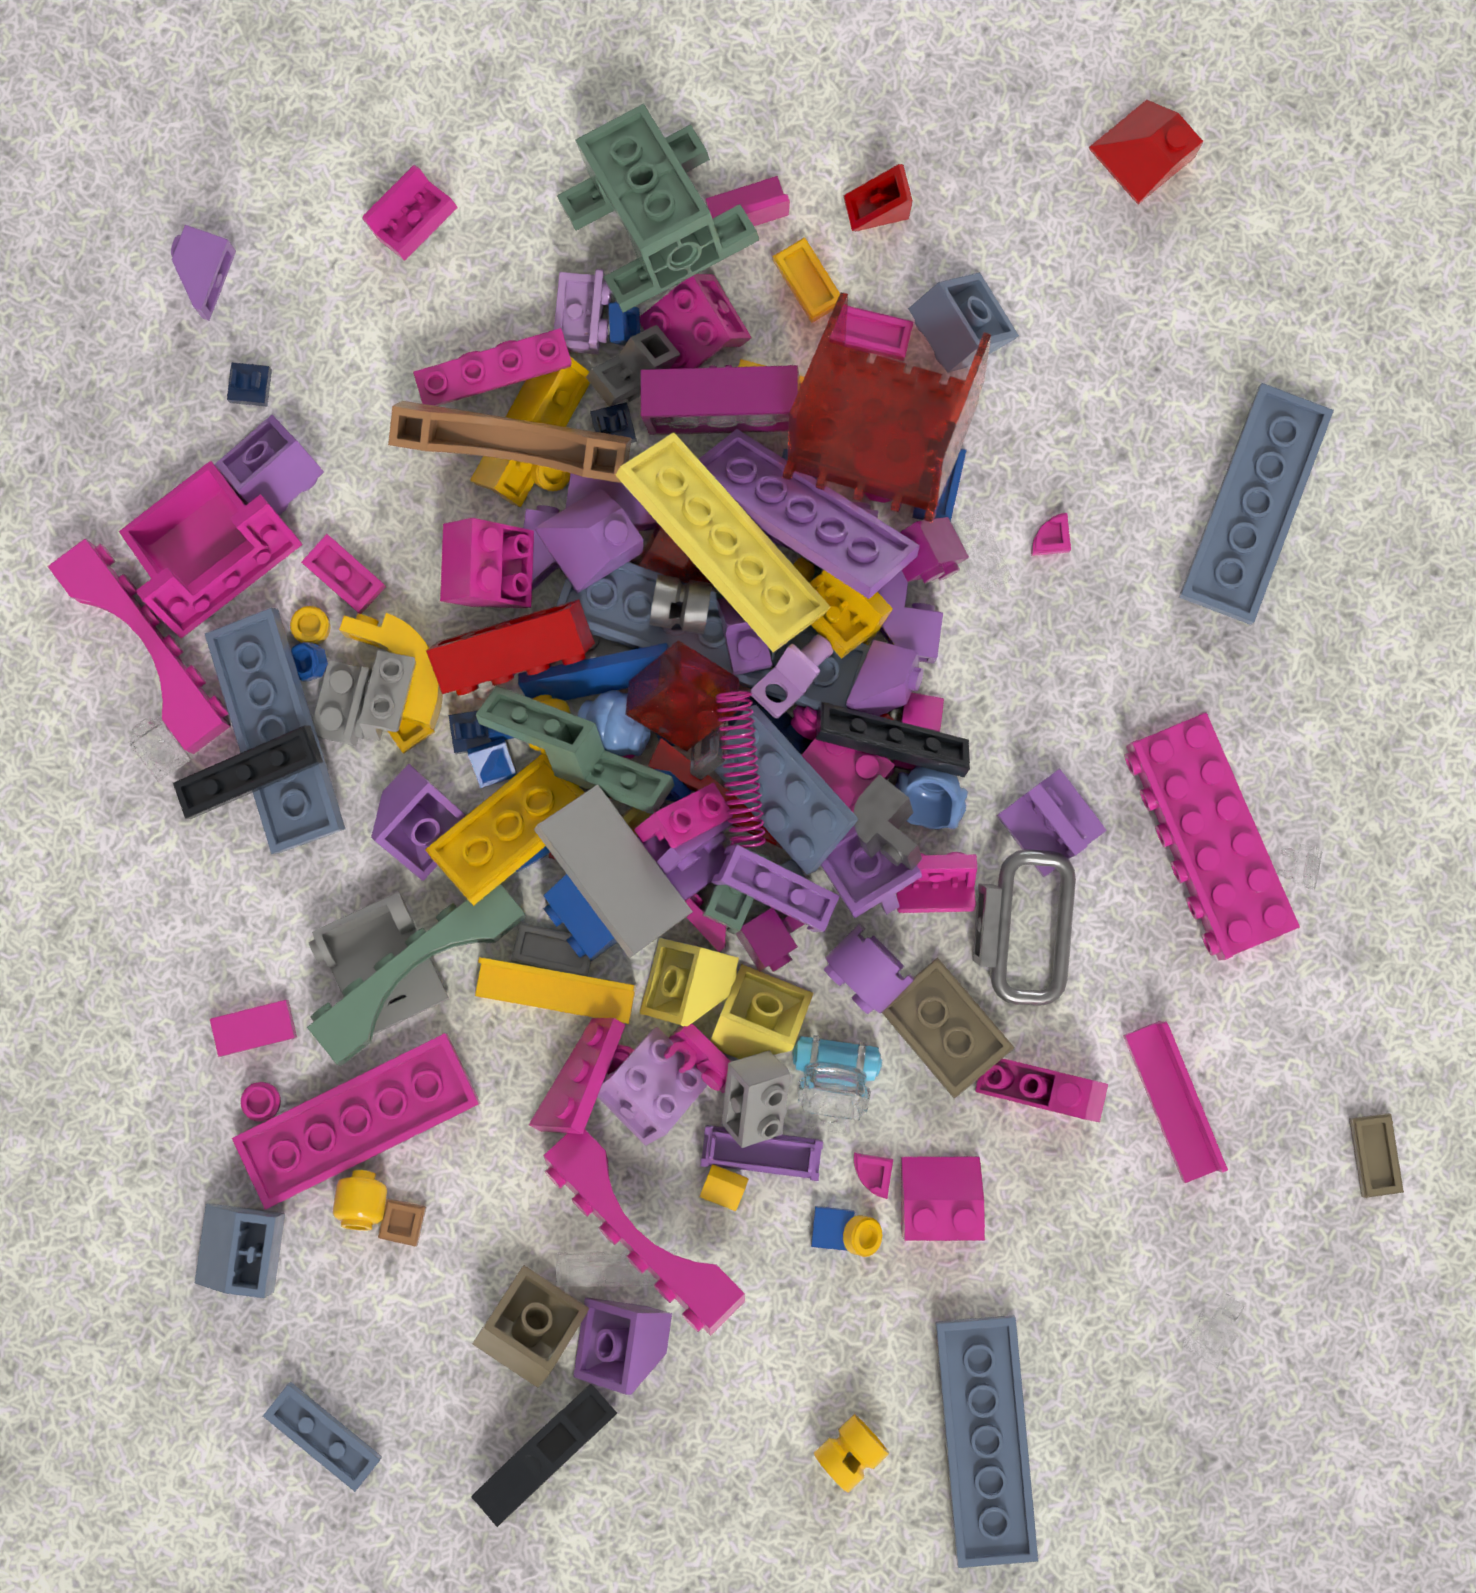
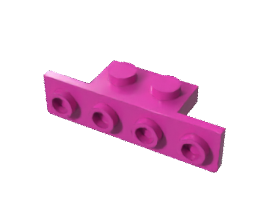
[413,328,572,406]

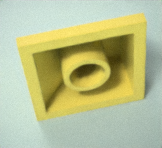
[640,938,739,1027]
[710,964,814,1059]

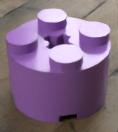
[824,924,915,1014]

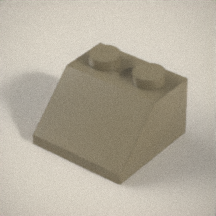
[472,1265,590,1388]

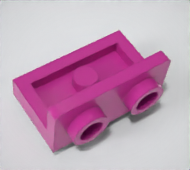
[362,165,458,261]
[896,852,977,913]

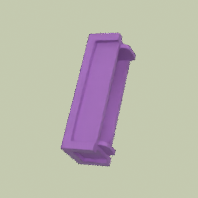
[711,844,840,932]
[700,1125,823,1181]

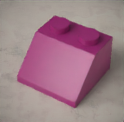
[901,1156,985,1241]

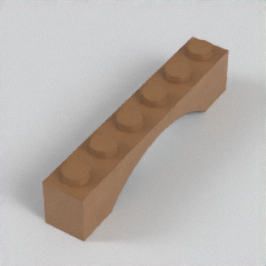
[388,401,632,483]

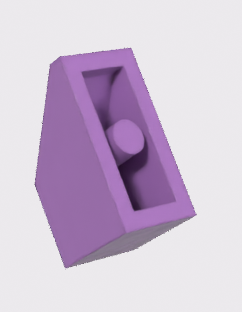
[171,225,236,321]
[846,640,924,716]

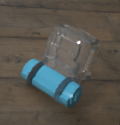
[792,1035,882,1134]

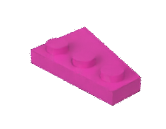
[529,1018,626,1134]

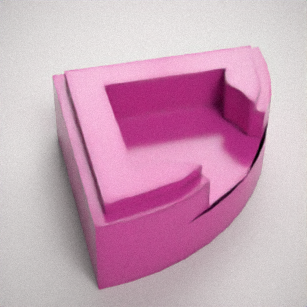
[1031,513,1071,556]
[854,1152,893,1199]

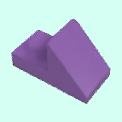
[716,598,772,675]

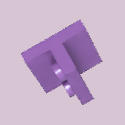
[996,768,1107,877]
[637,818,733,901]
[820,826,922,918]

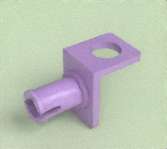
[750,635,833,718]

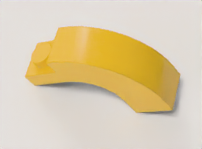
[339,613,443,730]

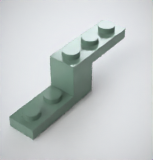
[476,685,674,814]

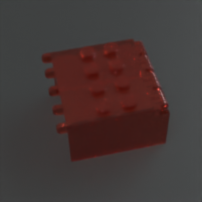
[782,292,991,523]

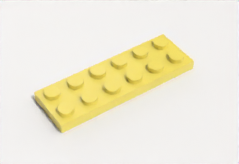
[615,432,830,652]

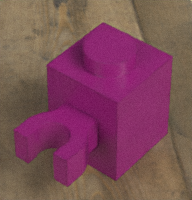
[735,908,805,972]

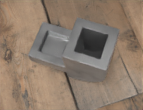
[586,325,680,407]
[853,774,922,871]

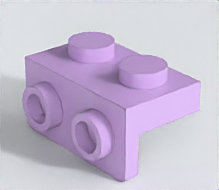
[554,269,612,355]

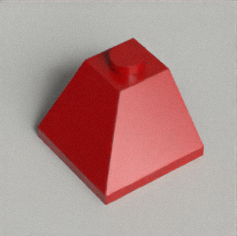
[1089,100,1204,204]

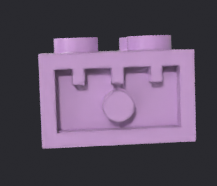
[598,1027,708,1146]

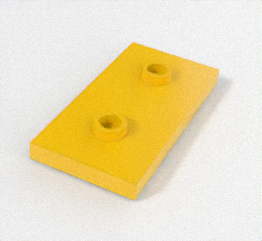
[425,754,585,906]

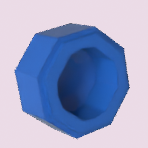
[291,642,328,681]

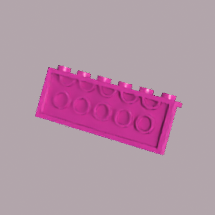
[1124,712,1300,961]

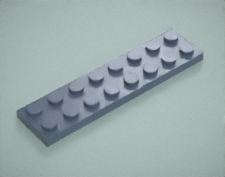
[556,562,871,710]

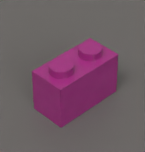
[899,517,969,584]

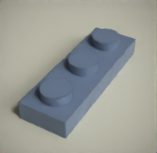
[263,1382,382,1492]

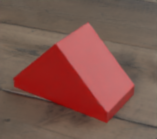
[843,164,913,232]

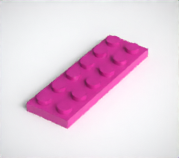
[232,1033,481,1210]

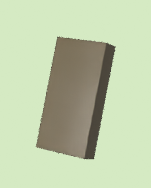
[1349,1113,1404,1198]

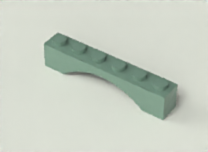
[307,884,526,1067]

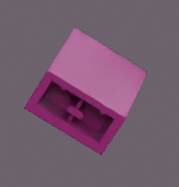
[440,518,534,608]

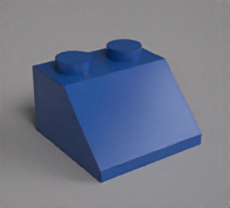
[543,874,617,961]

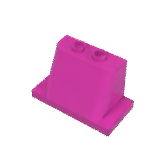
[118,461,303,639]

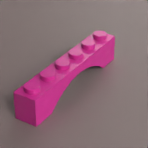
[47,539,231,754]
[543,1130,745,1336]

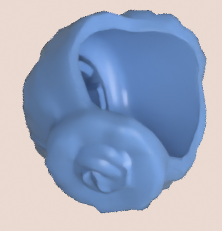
[577,690,652,756]
[895,766,968,829]

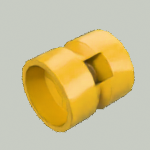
[813,1414,889,1493]

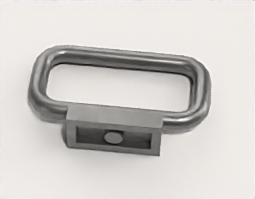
[972,849,1076,1006]

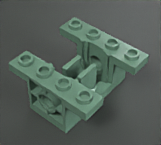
[557,103,759,313]

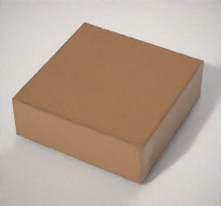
[378,1198,427,1247]

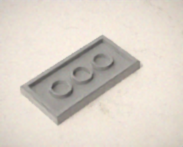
[534,785,693,958]

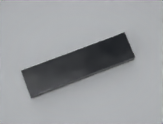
[816,702,970,778]
[173,725,323,819]

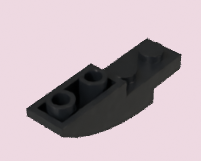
[471,1383,618,1527]

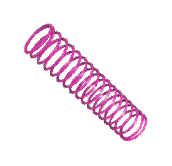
[716,691,766,848]

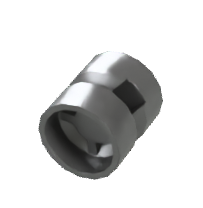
[649,574,712,634]

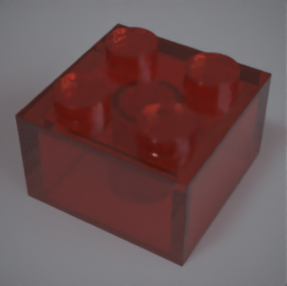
[625,640,739,751]

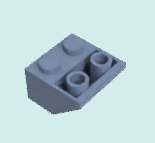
[194,1203,285,1298]

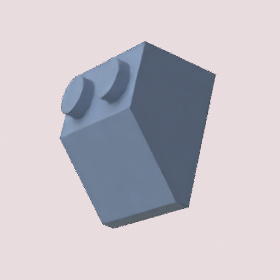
[908,272,1019,373]

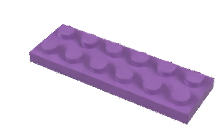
[699,429,919,599]

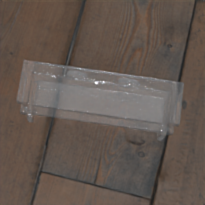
[556,1250,677,1294]

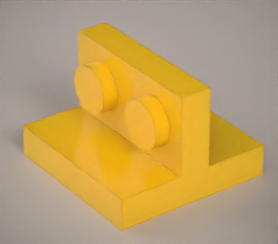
[809,570,893,659]

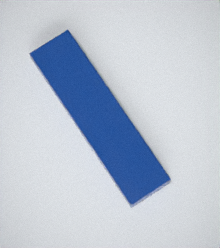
[518,643,679,701]

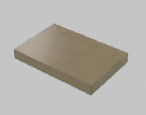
[882,957,1015,1099]

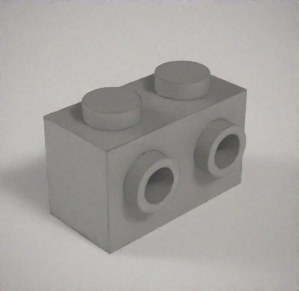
[722,1050,791,1148]

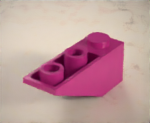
[975,1059,1108,1123]

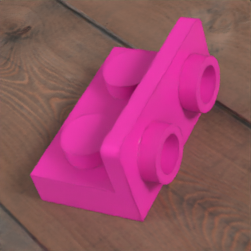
[634,783,733,848]

